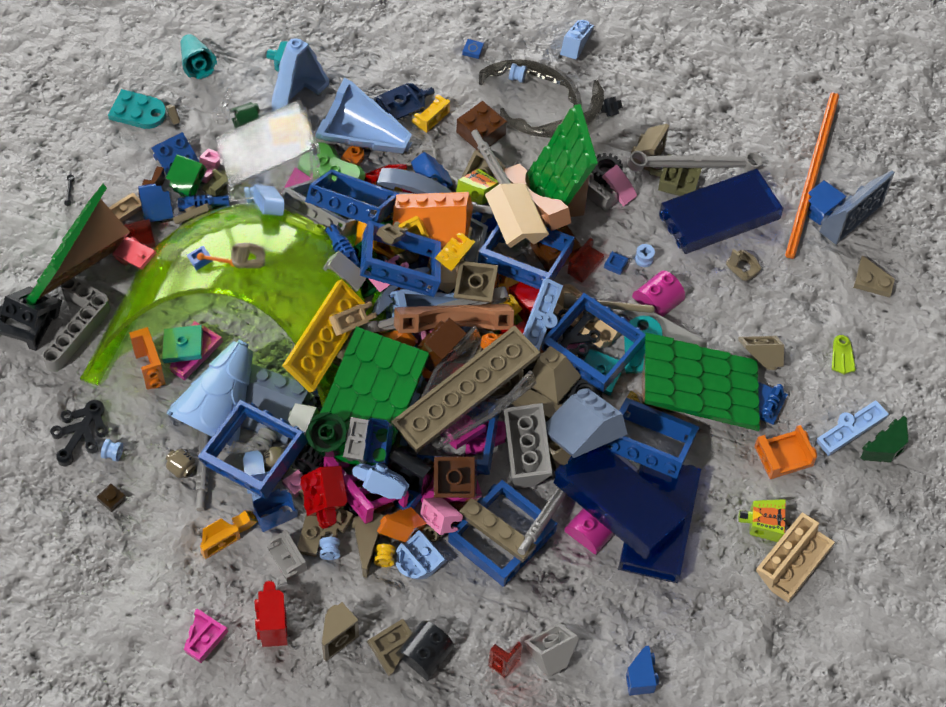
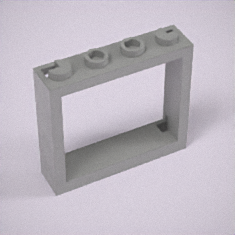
[281,178,377,237]

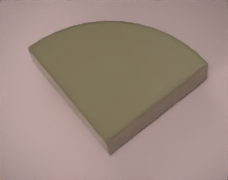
[165,104,180,125]

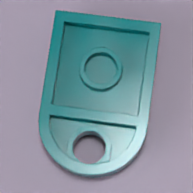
[108,89,166,129]
[624,316,663,374]

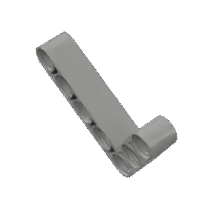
[43,277,110,372]

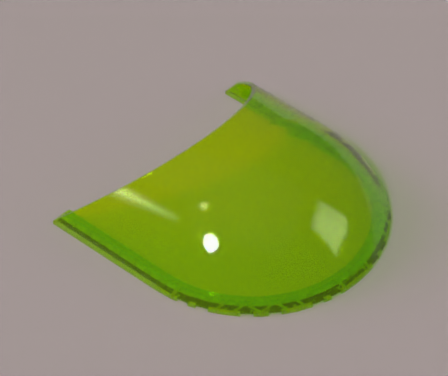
[80,202,382,459]

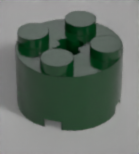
[230,102,266,143]
[306,412,349,457]

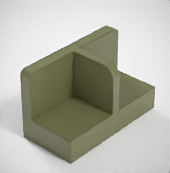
[202,166,242,197]

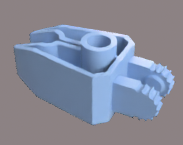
[243,450,269,501]
[352,463,409,499]

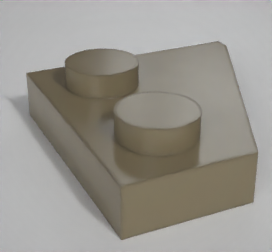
[853,256,895,298]
[367,619,412,676]

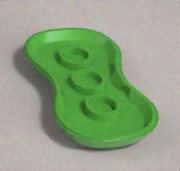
[297,142,365,181]

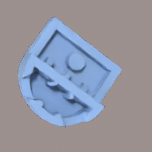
[395,530,447,580]

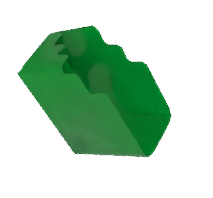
[166,154,207,197]

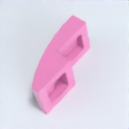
[199,149,224,183]
[602,165,637,207]

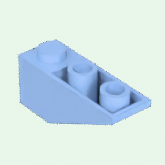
[560,20,594,60]

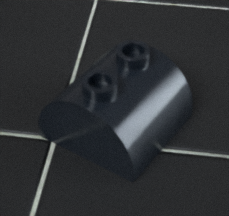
[388,447,434,496]
[395,621,454,681]

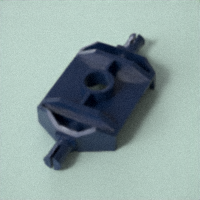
[374,83,435,120]

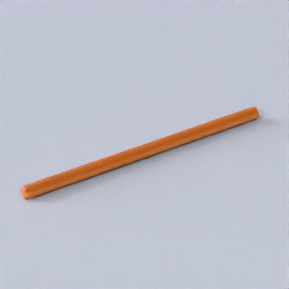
[785,92,839,259]

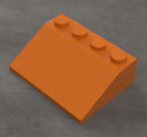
[392,192,473,251]

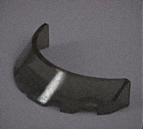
[479,59,582,107]
[500,80,604,137]

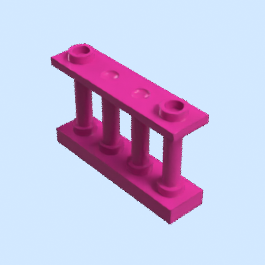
[323,457,409,524]

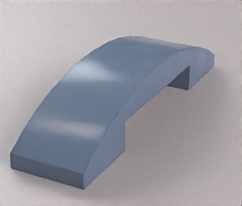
[377,168,451,194]
[372,267,430,319]

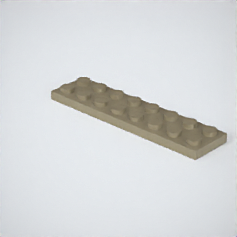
[391,325,541,453]

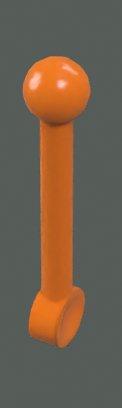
[197,253,235,267]

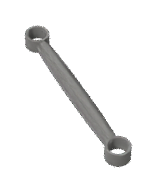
[627,151,762,173]
[359,287,509,334]

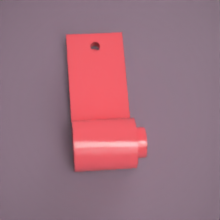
[112,237,156,270]

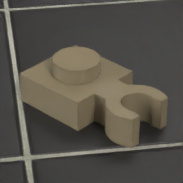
[377,222,408,245]
[321,508,354,538]

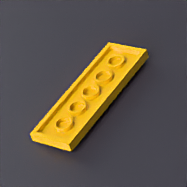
[282,279,365,392]

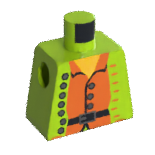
[456,169,499,205]
[738,499,786,542]

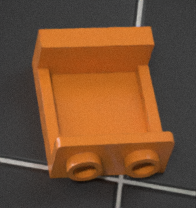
[129,327,166,390]
[754,425,817,479]

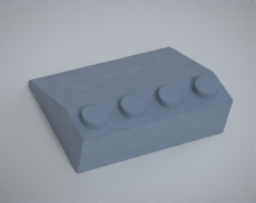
[820,171,895,245]
[241,364,312,445]
[545,388,628,458]

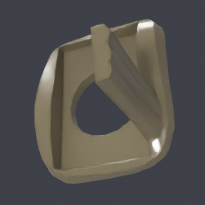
[231,243,265,268]
[726,249,761,281]

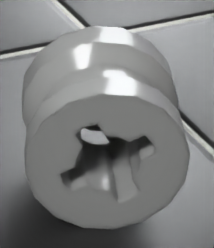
[253,428,277,452]

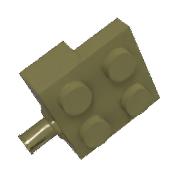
[650,154,702,199]

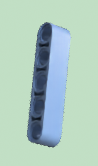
[253,185,284,216]

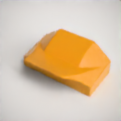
[200,518,241,560]

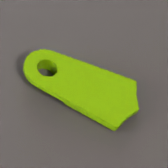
[286,213,327,236]
[831,335,856,375]

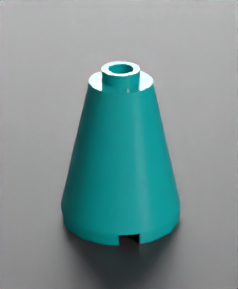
[180,34,217,79]

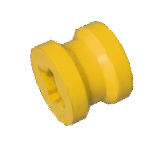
[374,544,396,567]

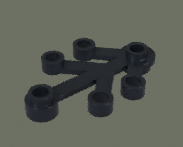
[547,309,600,357]
[50,400,108,467]

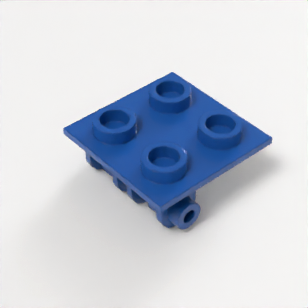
[151,132,199,175]
[758,382,788,425]

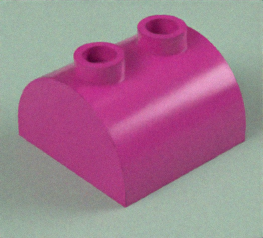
[632,271,685,317]
[564,499,621,555]

